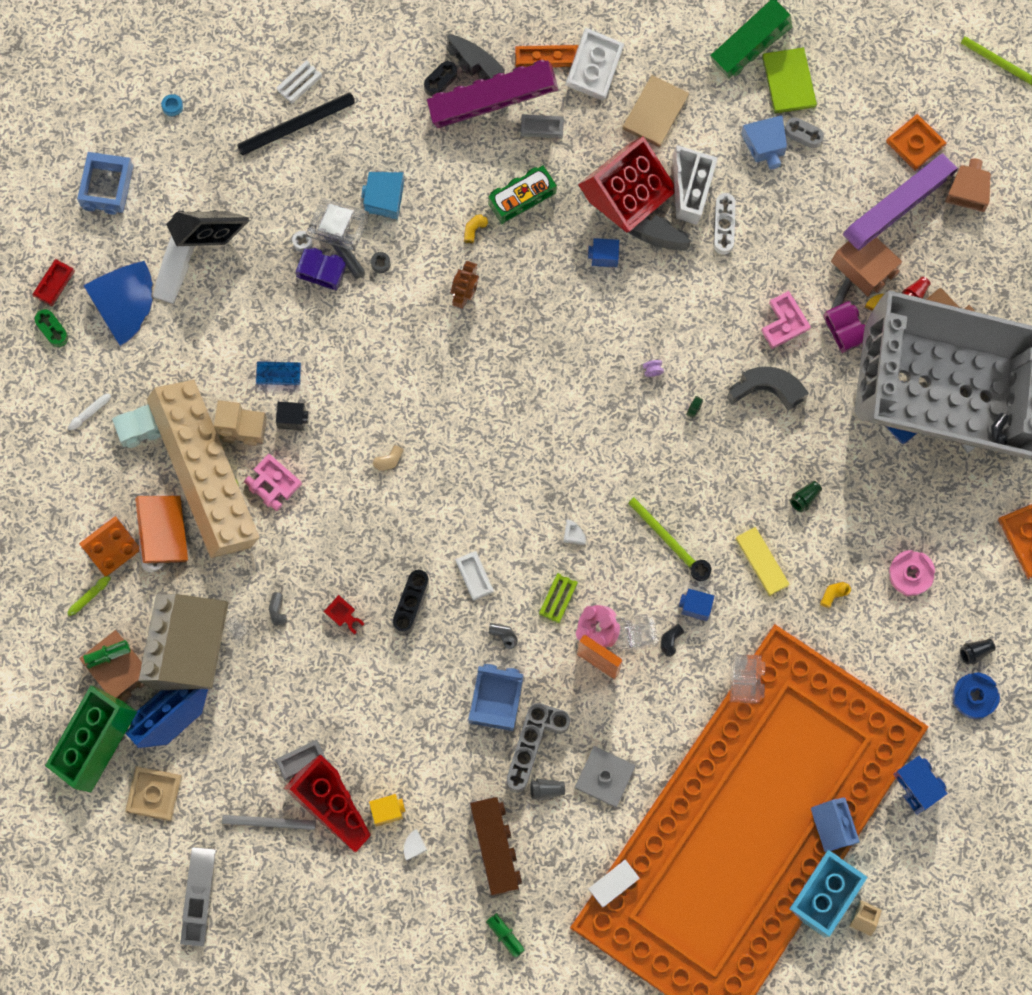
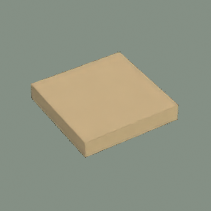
[125,766,182,821]

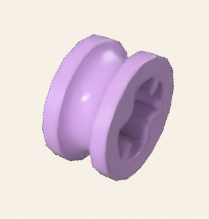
[643,360,664,377]

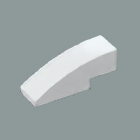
[153,236,195,304]

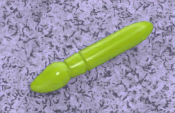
[67,576,111,616]

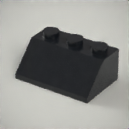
[166,210,250,247]

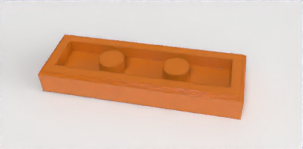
[515,45,578,68]

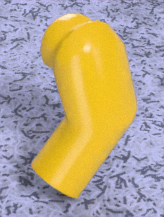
[820,582,851,608]

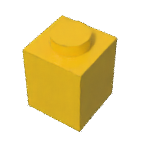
[369,794,406,826]

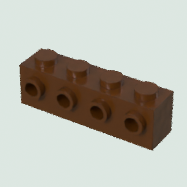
[470,797,522,897]

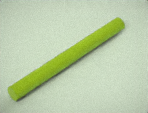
[961,36,1032,85]
[628,497,696,568]

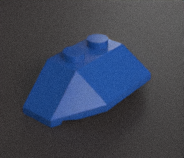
[125,689,208,748]

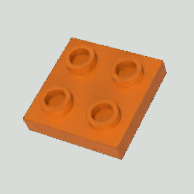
[79,516,140,576]

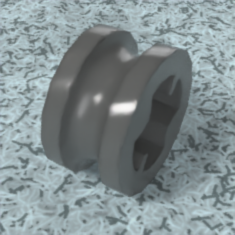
[371,252,391,273]

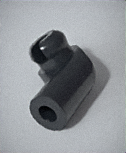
[991,413,1009,445]

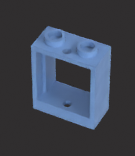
[77,152,133,215]

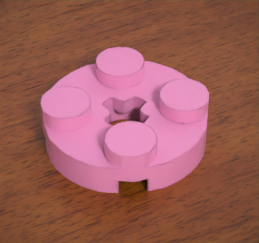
[889,550,935,596]
[576,605,620,648]

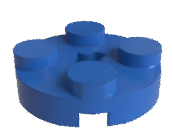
[952,672,1000,719]

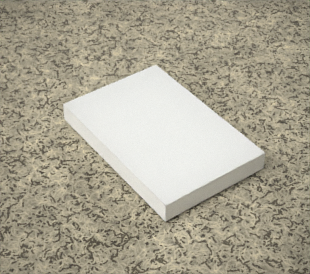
[565,28,624,101]

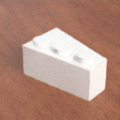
[672,145,718,225]

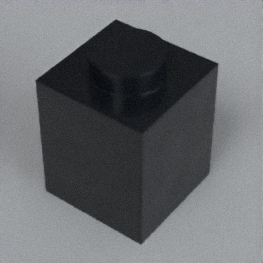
[275,401,309,431]

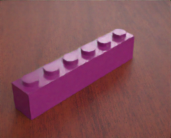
[427,60,559,128]

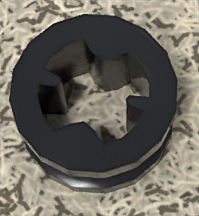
[691,560,712,581]

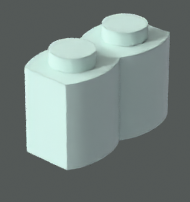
[112,405,161,448]

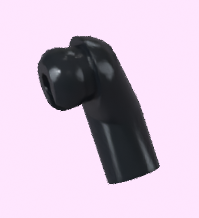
[660,624,685,657]

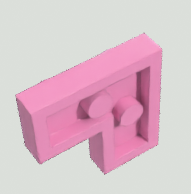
[761,291,811,349]

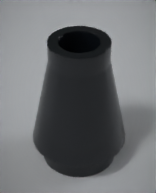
[960,638,996,665]

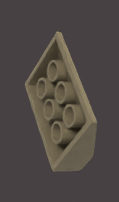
[138,594,229,690]

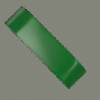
[35,309,68,347]

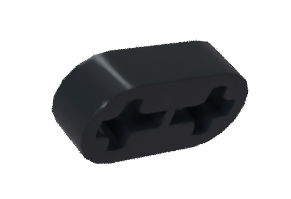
[424,61,457,96]

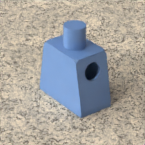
[741,115,787,170]

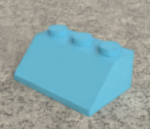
[790,850,868,938]

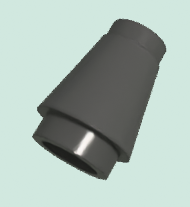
[530,778,565,802]

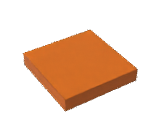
[886,114,947,171]

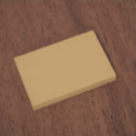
[622,75,689,147]

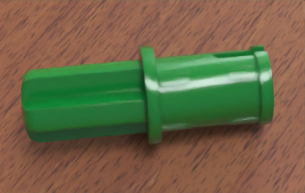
[83,640,131,669]
[485,913,525,958]

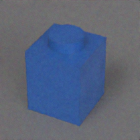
[588,238,620,267]
[678,588,715,621]

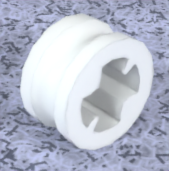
[292,231,312,252]

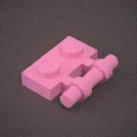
[244,454,302,511]

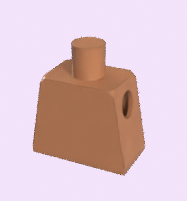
[945,158,991,212]

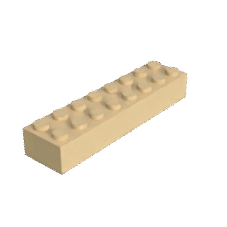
[146,380,260,558]

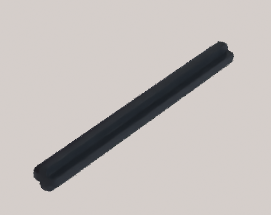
[237,92,355,155]

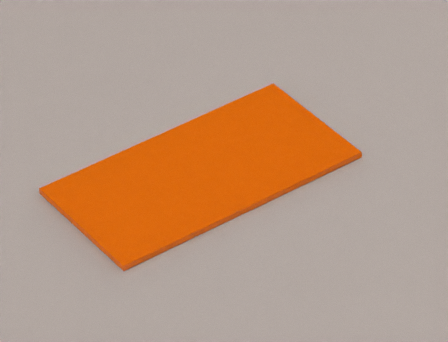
[570,624,929,995]

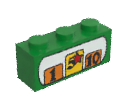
[488,165,557,225]

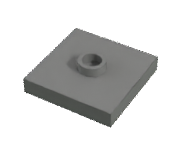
[574,746,636,808]

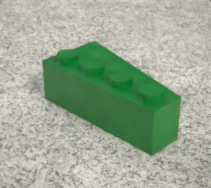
[710,0,793,79]

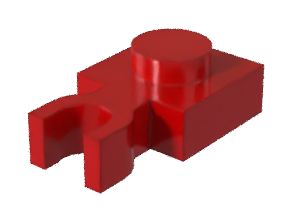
[323,595,365,635]

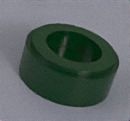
[686,396,704,419]

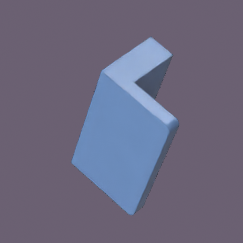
[811,798,860,852]

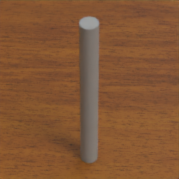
[222,815,316,830]

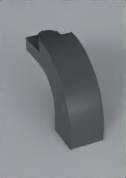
[727,367,809,410]

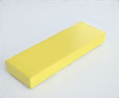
[735,527,790,596]

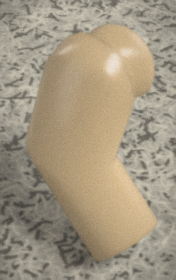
[373,445,404,471]

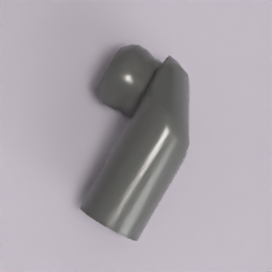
[268,592,287,626]

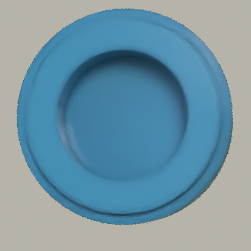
[161,94,183,116]

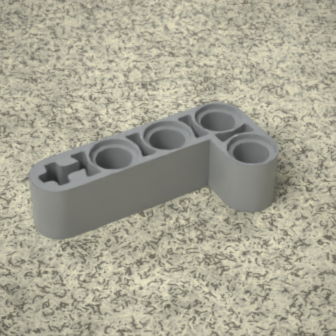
[507,703,570,793]

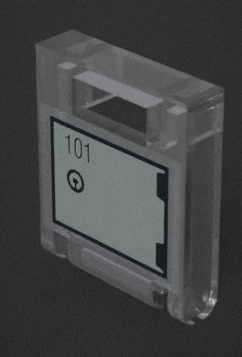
[306,198,369,251]

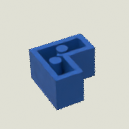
[893,755,948,815]

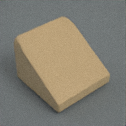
[850,900,882,936]

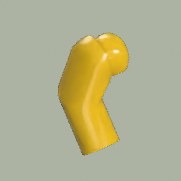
[464,214,488,243]

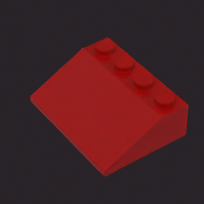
[578,136,675,233]

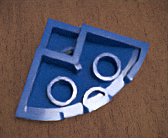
[83,261,153,346]

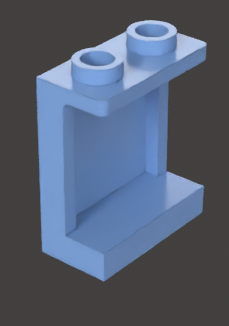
[468,664,524,731]

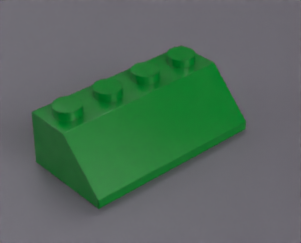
[45,685,137,793]

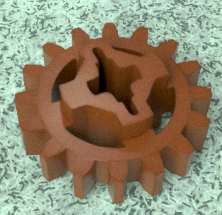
[450,261,479,309]

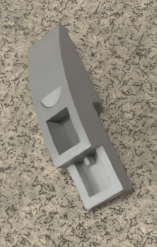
[180,847,216,947]

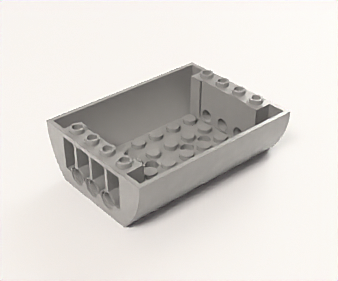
[855,290,1032,460]

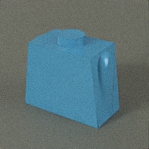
[361,172,404,220]

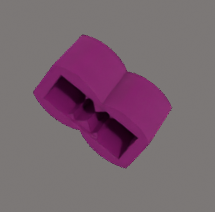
[823,301,865,354]

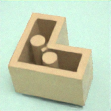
[213,400,267,446]

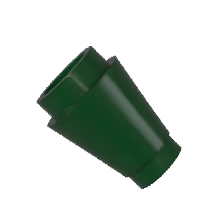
[790,481,822,512]

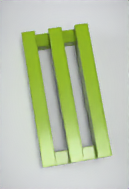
[539,573,578,624]

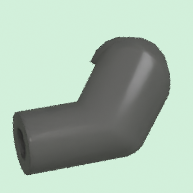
[488,623,518,649]

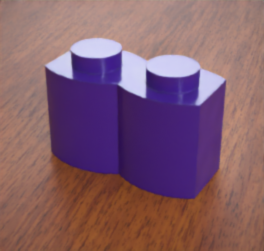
[295,248,346,291]

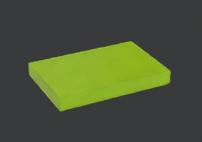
[762,47,817,114]

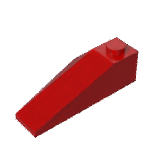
[283,754,371,853]

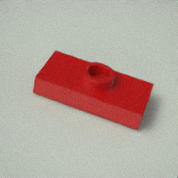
[32,259,75,307]

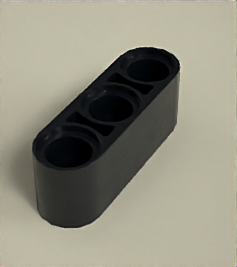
[393,569,429,636]

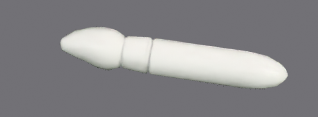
[67,393,111,430]

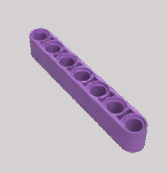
[843,153,958,251]

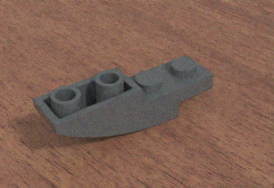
[446,34,505,80]
[628,215,691,251]

